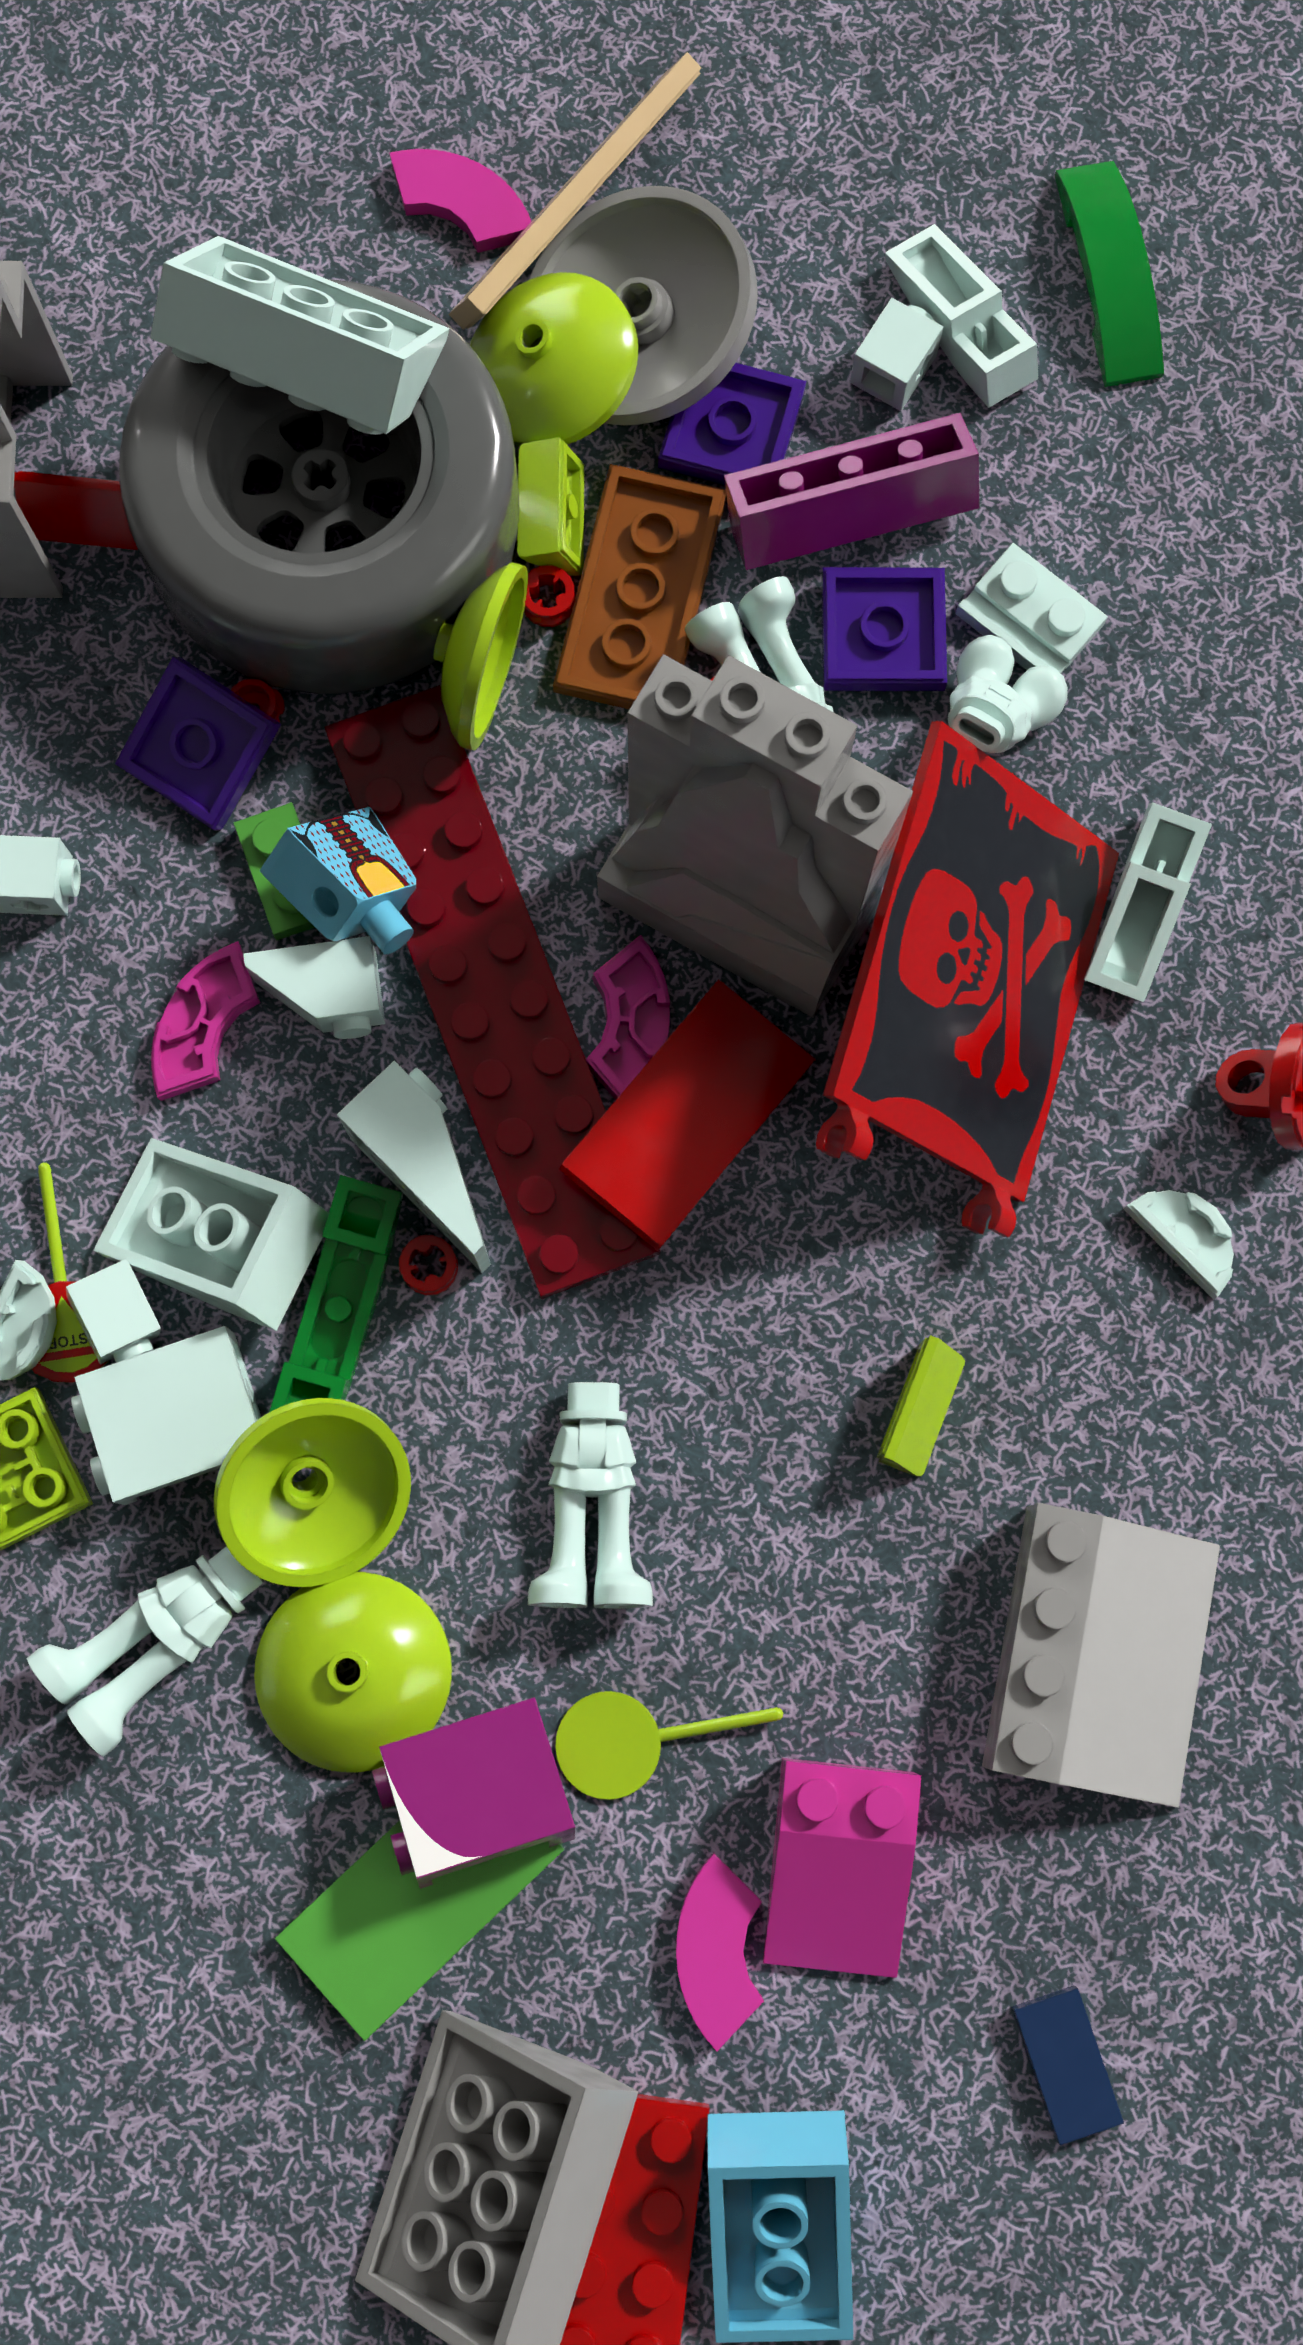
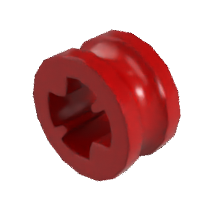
[524,565,575,627]
[399,1235,458,1296]

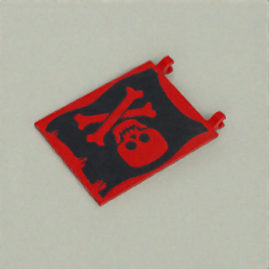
[816,721,1119,1237]

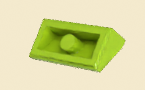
[517,437,585,576]
[876,1335,965,1477]

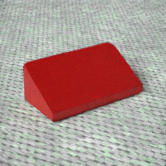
[14,471,138,550]

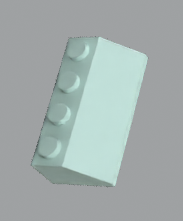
[150,236,450,435]

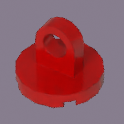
[1215,1022,1303,1151]

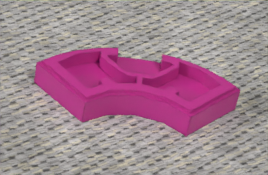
[390,149,531,253]
[586,935,670,1100]
[151,941,260,1101]
[676,1852,764,2051]

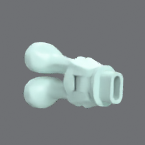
[684,576,833,712]
[948,635,1068,753]
[528,1382,653,1609]
[27,1546,263,1757]

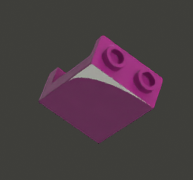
[372,1697,575,1889]

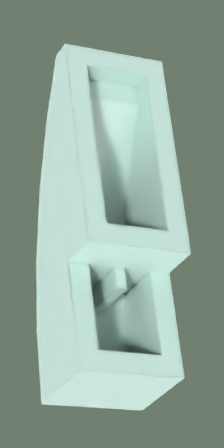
[885,224,1038,408]
[1084,802,1212,1002]

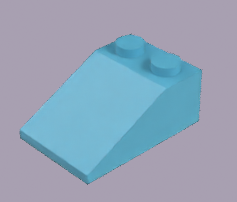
[708,2110,854,2343]

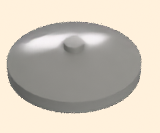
[529,186,758,425]

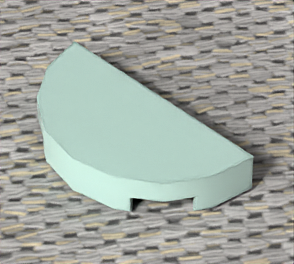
[1123,1190,1234,1300]
[0,1260,57,1381]

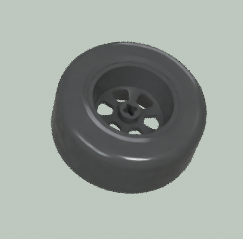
[119,279,519,694]

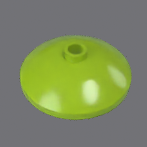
[470,272,638,446]
[433,562,528,751]
[214,1398,411,1587]
[254,1572,452,1773]

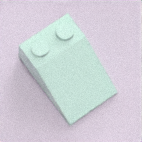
[337,1060,491,1273]
[93,1138,329,1331]

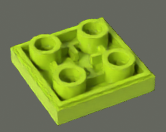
[0,1387,93,1551]

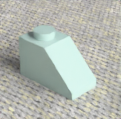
[243,936,385,1039]

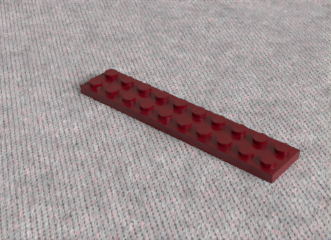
[324,685,660,1299]

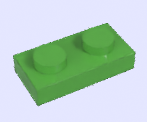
[233,802,314,941]

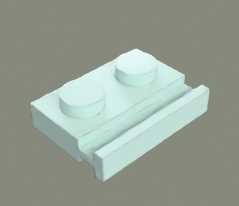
[955,543,1108,673]

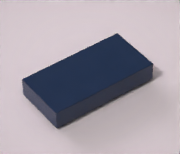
[1011,1985,1124,2145]

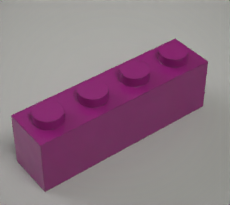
[724,413,979,570]

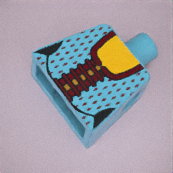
[260,807,416,954]

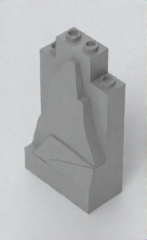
[597,654,913,1018]

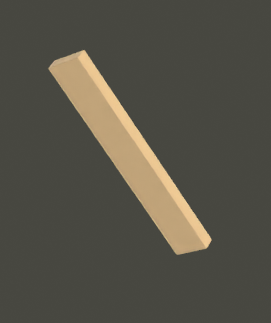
[449,52,701,330]

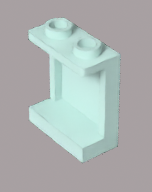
[71,1326,261,1505]

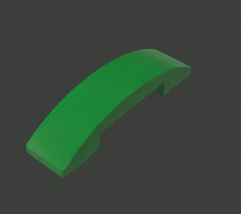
[1055,161,1164,387]
[269,1175,404,1412]

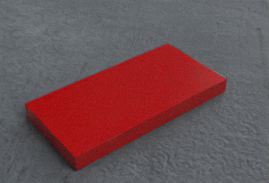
[559,979,815,1251]

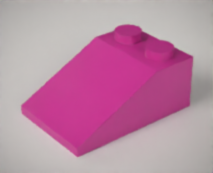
[763,1758,921,1978]

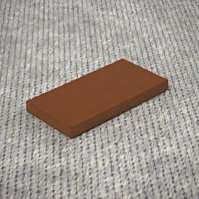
[553,464,727,709]

